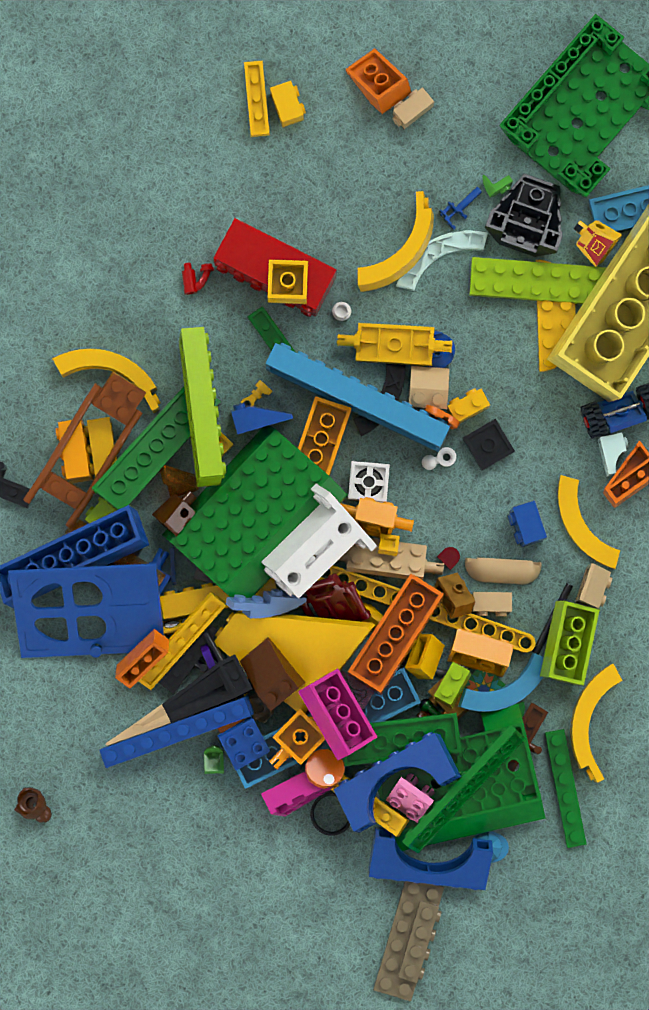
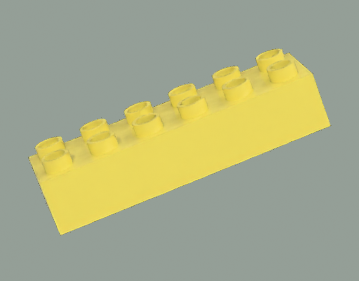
[547,204,649,402]

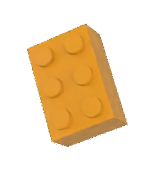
[55,420,93,483]
[447,628,514,677]

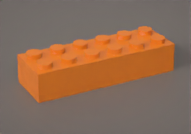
[348,574,444,695]

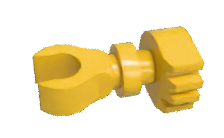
[241,380,273,406]

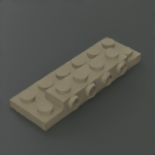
[373,881,444,1001]

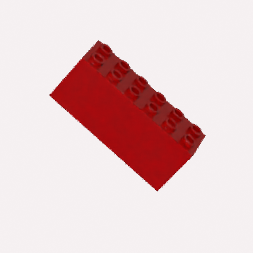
[214,218,337,317]

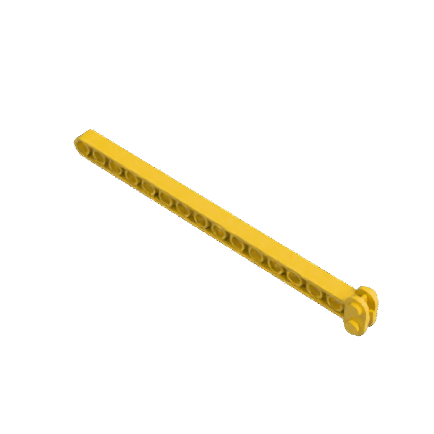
[317,565,536,653]

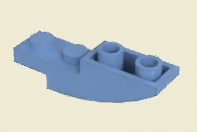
[226,589,307,618]

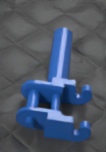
[439,187,482,230]

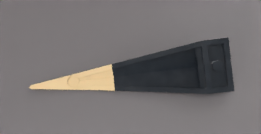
[106,654,253,746]

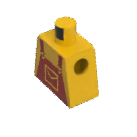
[574,220,622,267]

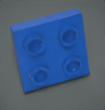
[217,716,270,771]

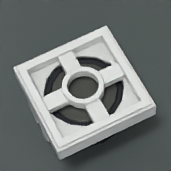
[348,461,390,503]

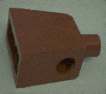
[152,491,197,536]

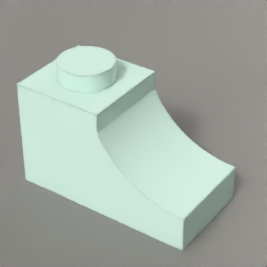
[598,432,628,477]

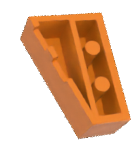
[603,440,649,508]

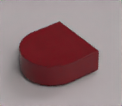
[437,547,460,570]

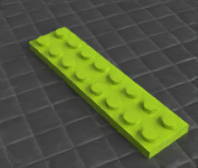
[469,257,607,304]

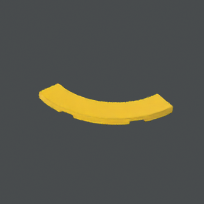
[557,475,620,569]

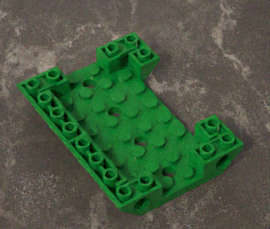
[499,14,649,197]
[372,704,546,851]

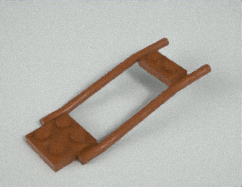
[23,372,146,529]

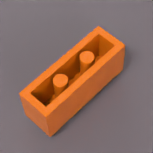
[115,629,169,688]

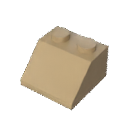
[408,365,449,409]
[575,563,612,609]

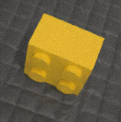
[268,260,308,304]

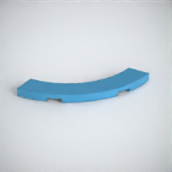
[458,653,544,711]

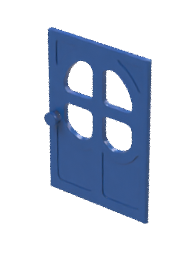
[8,563,164,658]

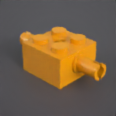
[340,497,414,538]
[269,709,325,770]

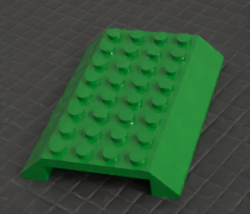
[162,425,348,598]

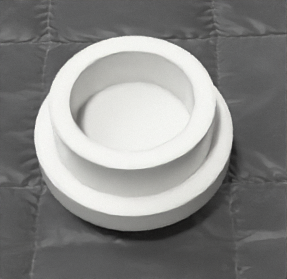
[332,302,351,321]

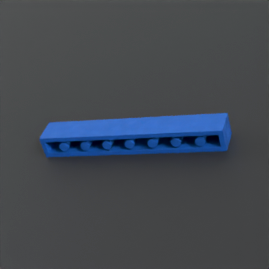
[99,695,254,768]

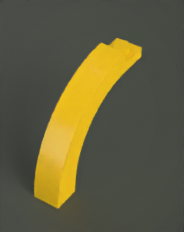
[358,191,434,292]
[52,349,161,414]
[570,664,622,783]

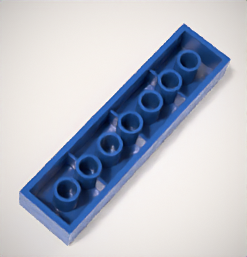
[0,505,149,609]

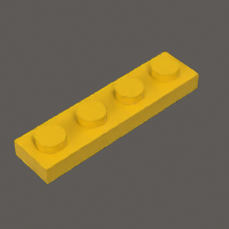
[244,61,270,137]

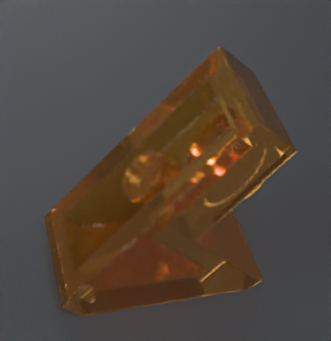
[160,465,199,497]

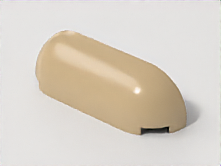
[465,558,542,585]

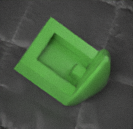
[482,175,513,197]
[203,745,224,774]

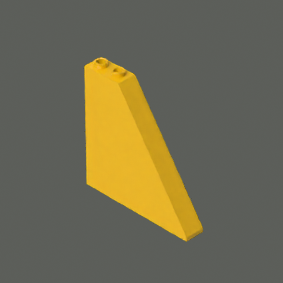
[214,610,375,714]

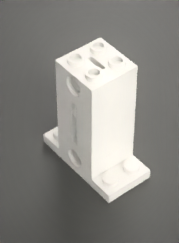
[261,484,377,599]

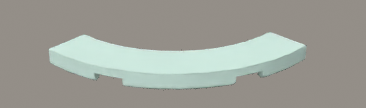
[396,230,488,291]

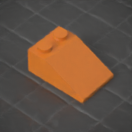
[345,48,411,114]

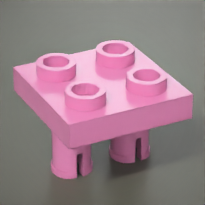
[386,774,435,823]

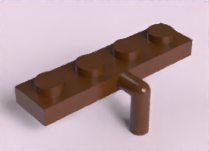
[508,703,548,772]

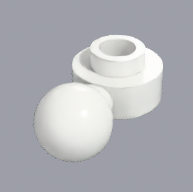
[422,447,456,470]

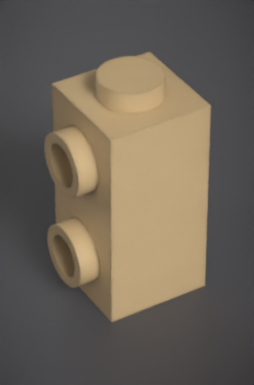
[392,87,434,129]
[472,592,512,616]

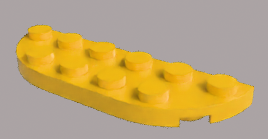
[535,260,575,372]

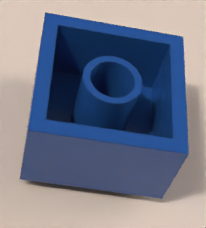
[507,501,547,548]

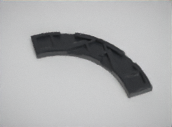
[353,363,405,437]

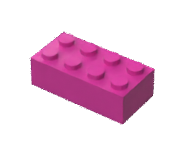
[298,668,377,760]

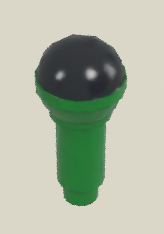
[419,698,441,715]

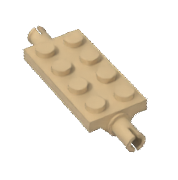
[337,538,444,580]

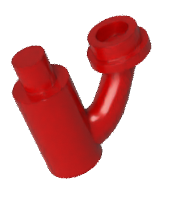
[182,263,214,295]

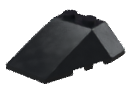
[485,174,563,257]

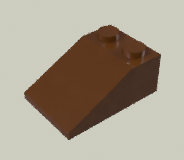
[240,637,306,711]

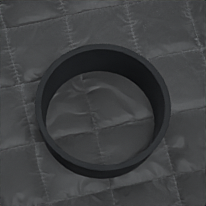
[310,792,350,836]

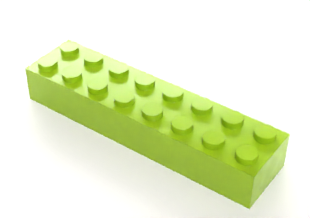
[178,327,226,487]

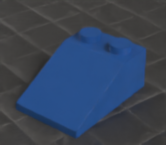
[230,403,293,434]

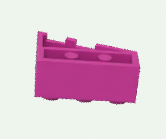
[261,772,333,817]

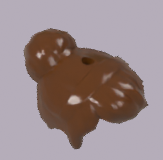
[14,787,52,823]

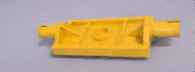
[337,323,452,366]

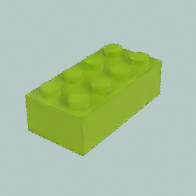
[540,601,600,686]

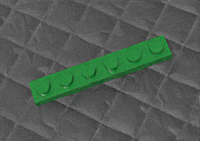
[545,729,587,848]

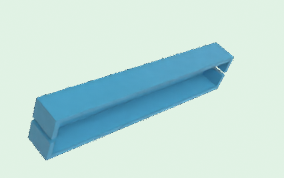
[265,343,450,452]

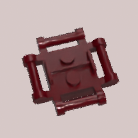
[299,573,371,622]

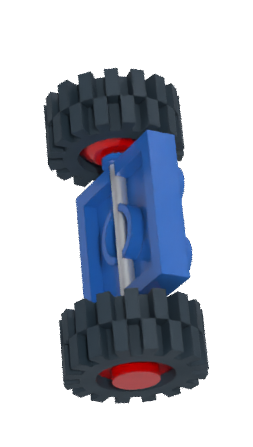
[580,383,649,439]

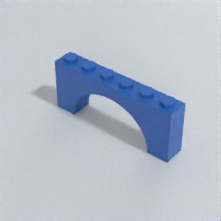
[334,732,461,833]
[369,827,493,890]

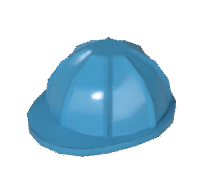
[474,831,509,863]

